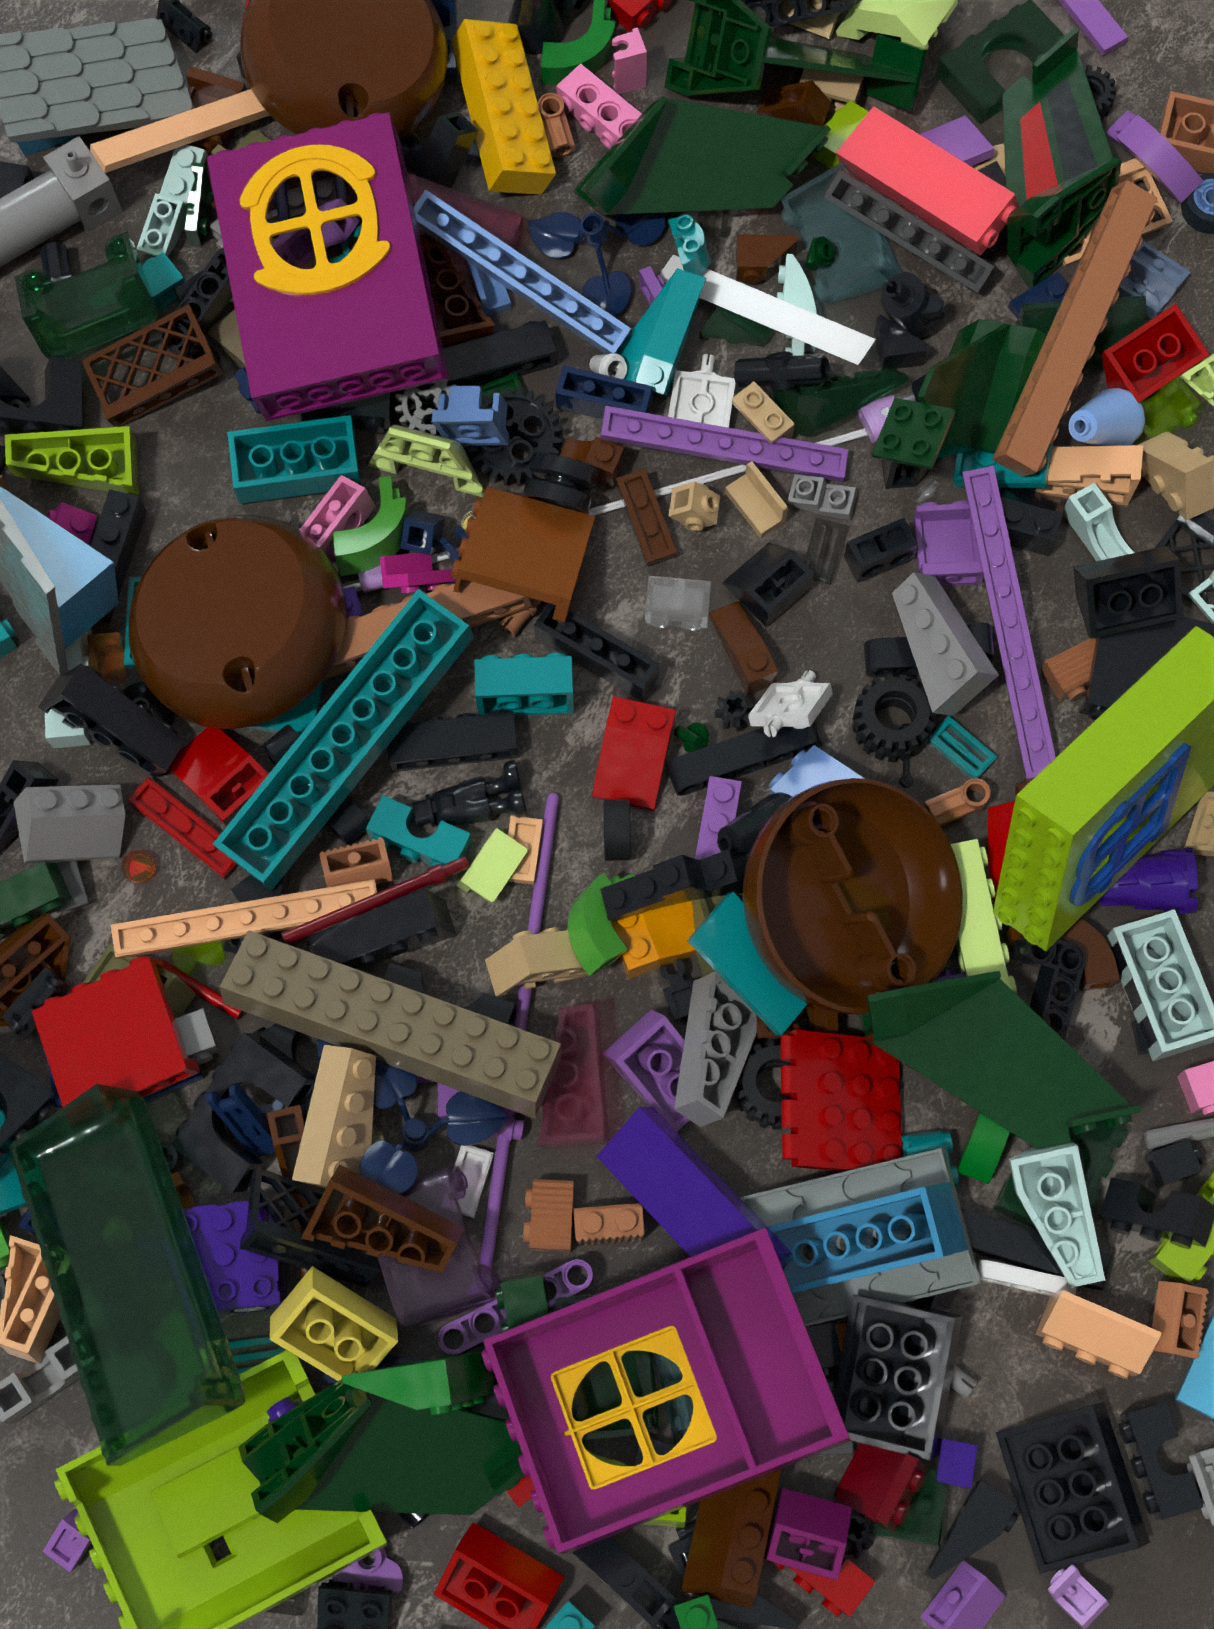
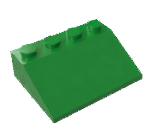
[342,1352,495,1415]

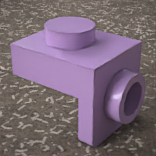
[1048,1564,1109,1629]

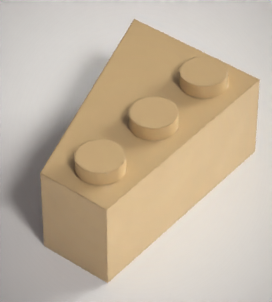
[1138,431,1214,521]

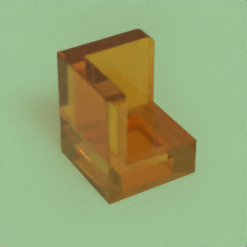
[87,632,127,681]

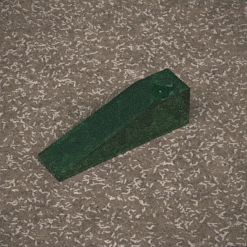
[771,368,908,435]

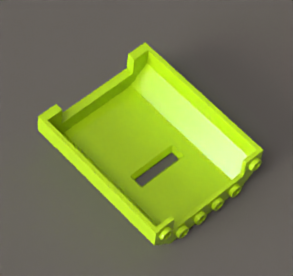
[54,1350,388,1629]

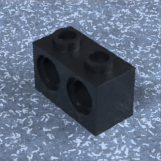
[844,518,918,582]

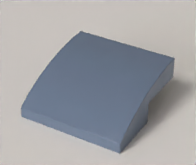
[1117,241,1191,319]

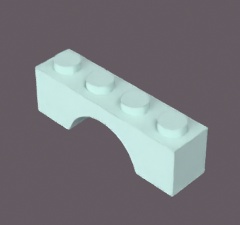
[1063,482,1135,561]
[45,628,94,748]

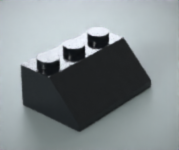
[1073,546,1183,639]

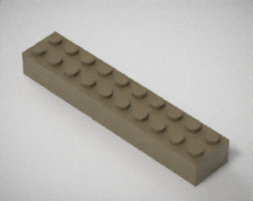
[219,930,561,1119]

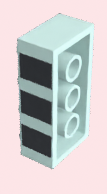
[1105,909,1214,1061]

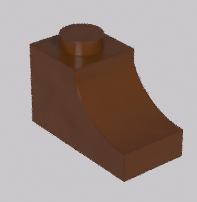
[757,80,831,126]
[559,436,624,489]

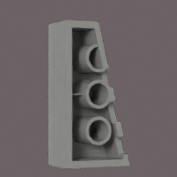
[892,572,999,716]
[674,971,757,1127]

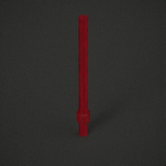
[281,856,470,944]

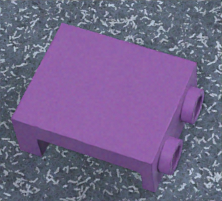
[913,500,984,586]

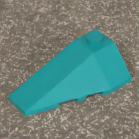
[618,268,707,396]

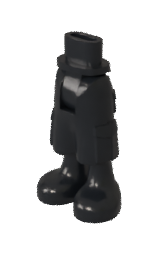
[412,760,527,827]

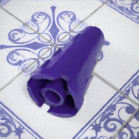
[1096,848,1198,914]

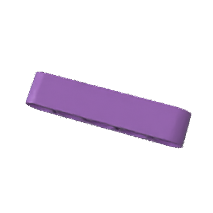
[438,1259,593,1356]

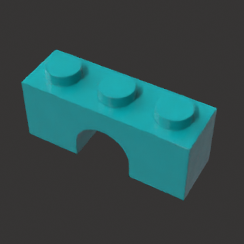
[366,795,473,876]

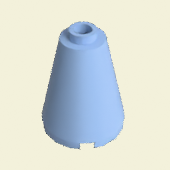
[1068,388,1145,446]

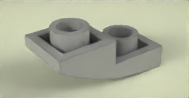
[787,474,858,520]

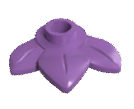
[333,1548,403,1592]

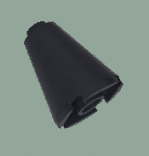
[507,0,564,55]
[717,792,792,855]

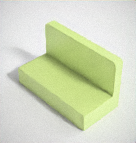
[456,828,527,903]

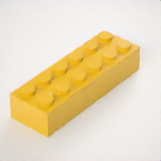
[451,19,556,195]

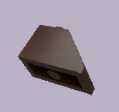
[736,234,798,284]

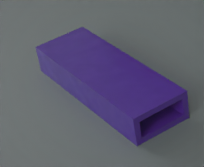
[596,1107,792,1270]

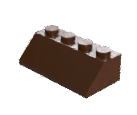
[681,1469,781,1609]

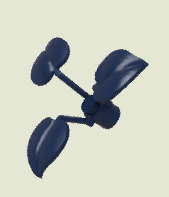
[528,212,666,317]
[360,1060,506,1195]

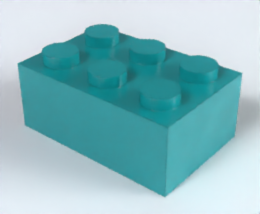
[474,653,574,716]

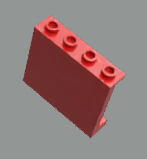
[32,956,200,1125]

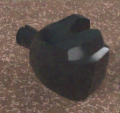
[880,272,945,339]

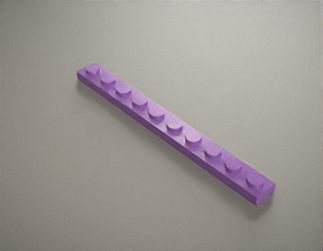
[962,465,1056,778]

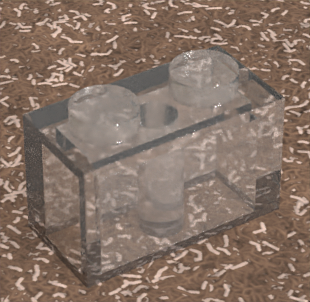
[645,576,711,630]

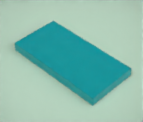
[687,892,807,1036]

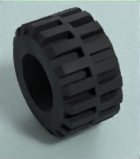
[852,674,936,762]
[734,1040,790,1130]

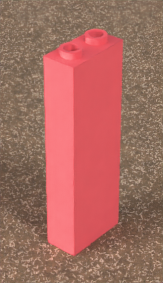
[836,106,1019,256]

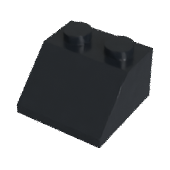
[328,391,396,434]
[1001,488,1065,556]

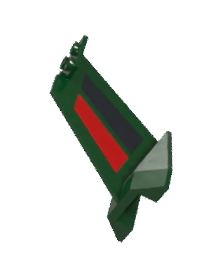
[1002,27,1121,289]

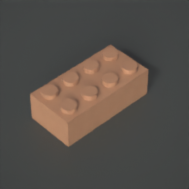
[1158,91,1214,174]

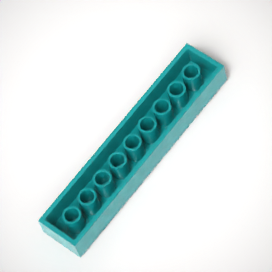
[213,589,474,891]

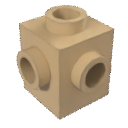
[669,481,720,531]

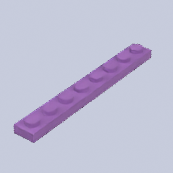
[600,406,848,482]

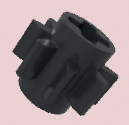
[714,690,754,732]
[844,1514,873,1560]

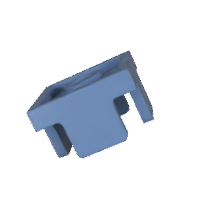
[431,386,509,446]

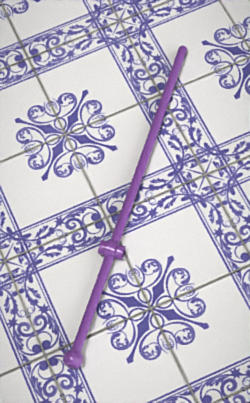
[468,793,559,1305]

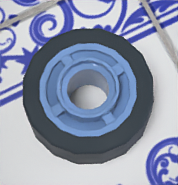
[1181,173,1214,234]

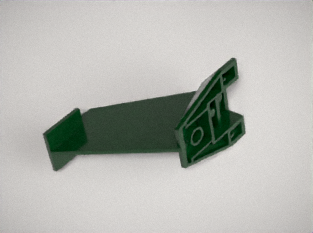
[664,0,927,110]
[572,95,831,215]
[871,319,1047,470]
[858,970,1141,1149]
[238,1371,524,1524]

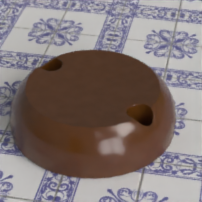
[240,0,448,140]
[129,515,347,729]
[743,778,963,1015]

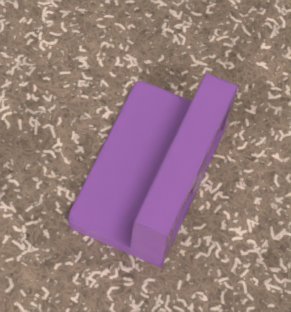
[920,1560,1005,1629]

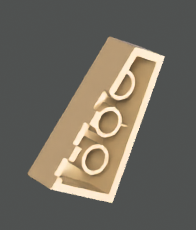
[292,1045,376,1188]

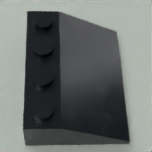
[834,1294,963,1460]
[996,1402,1150,1574]

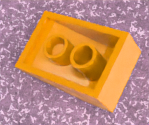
[611,901,697,979]

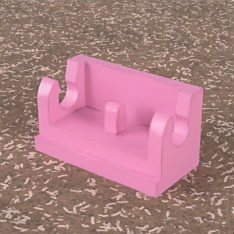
[612,28,647,94]

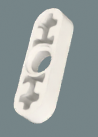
[977,1260,1077,1296]

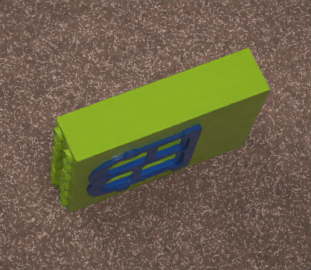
[993,626,1214,951]

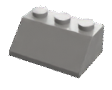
[14,784,126,863]

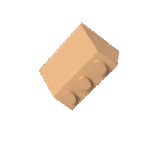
[1036,1290,1162,1379]

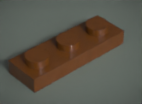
[616,469,677,566]

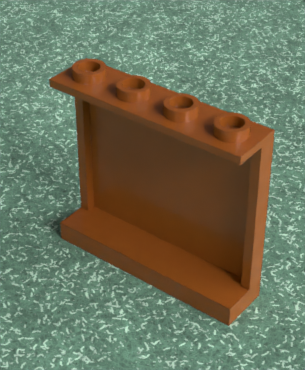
[451,486,595,622]

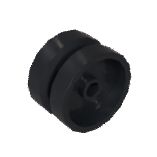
[522,452,600,514]

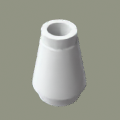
[589,353,627,379]

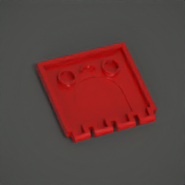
[780,1029,902,1172]

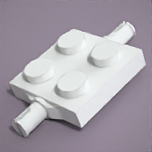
[668,354,736,428]
[748,670,833,737]

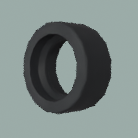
[603,799,631,861]

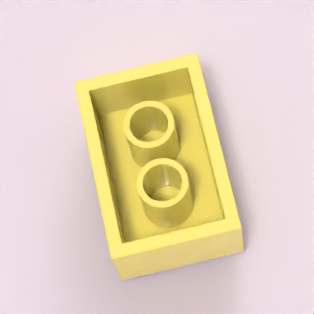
[270,1266,398,1381]

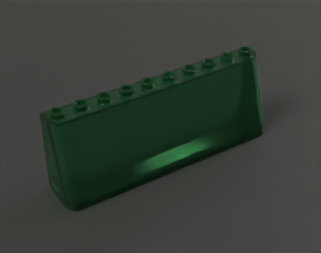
[9,1083,245,1466]

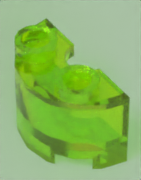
[1140,376,1201,439]

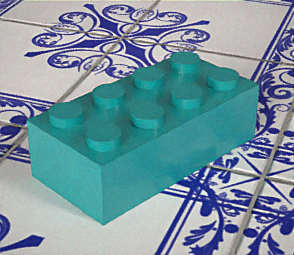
[227,415,362,504]

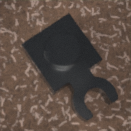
[660,959,694,1022]

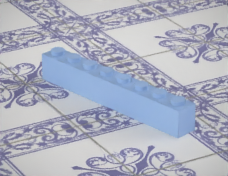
[414,189,631,354]

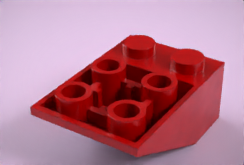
[168,727,269,828]

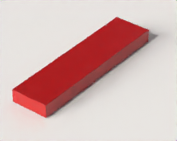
[127,776,238,880]

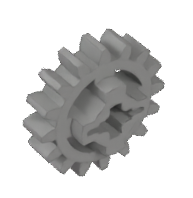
[395,379,456,435]

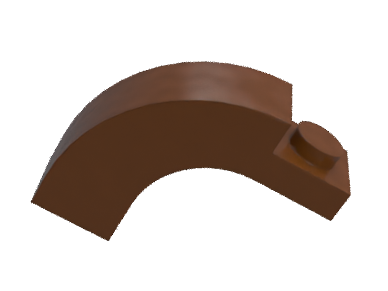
[1005,918,1120,991]

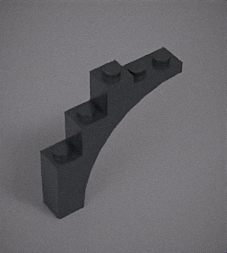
[600,849,750,922]

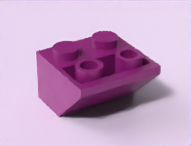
[764,1487,852,1581]

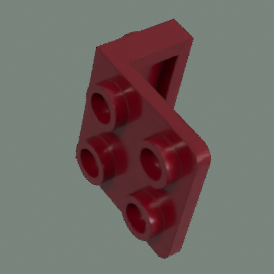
[834,1443,927,1532]

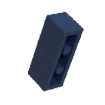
[555,365,653,419]

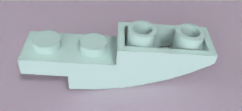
[137,145,208,257]
[777,254,816,356]

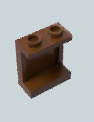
[186,66,247,156]

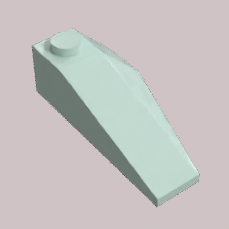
[1009,1141,1105,1288]

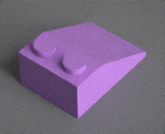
[602,1009,690,1132]

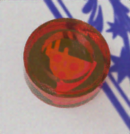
[122,850,156,884]

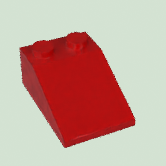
[592,696,676,811]

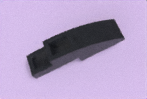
[571,1537,680,1629]

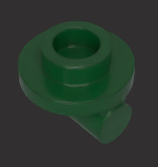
[805,236,834,270]
[674,723,709,753]

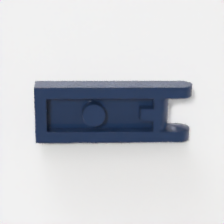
[206,1084,275,1157]

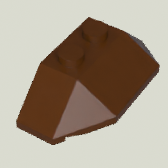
[0,913,71,1026]

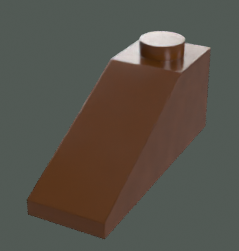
[709,601,778,696]

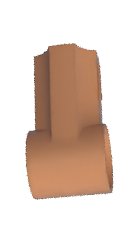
[538,93,575,158]
[924,778,991,827]

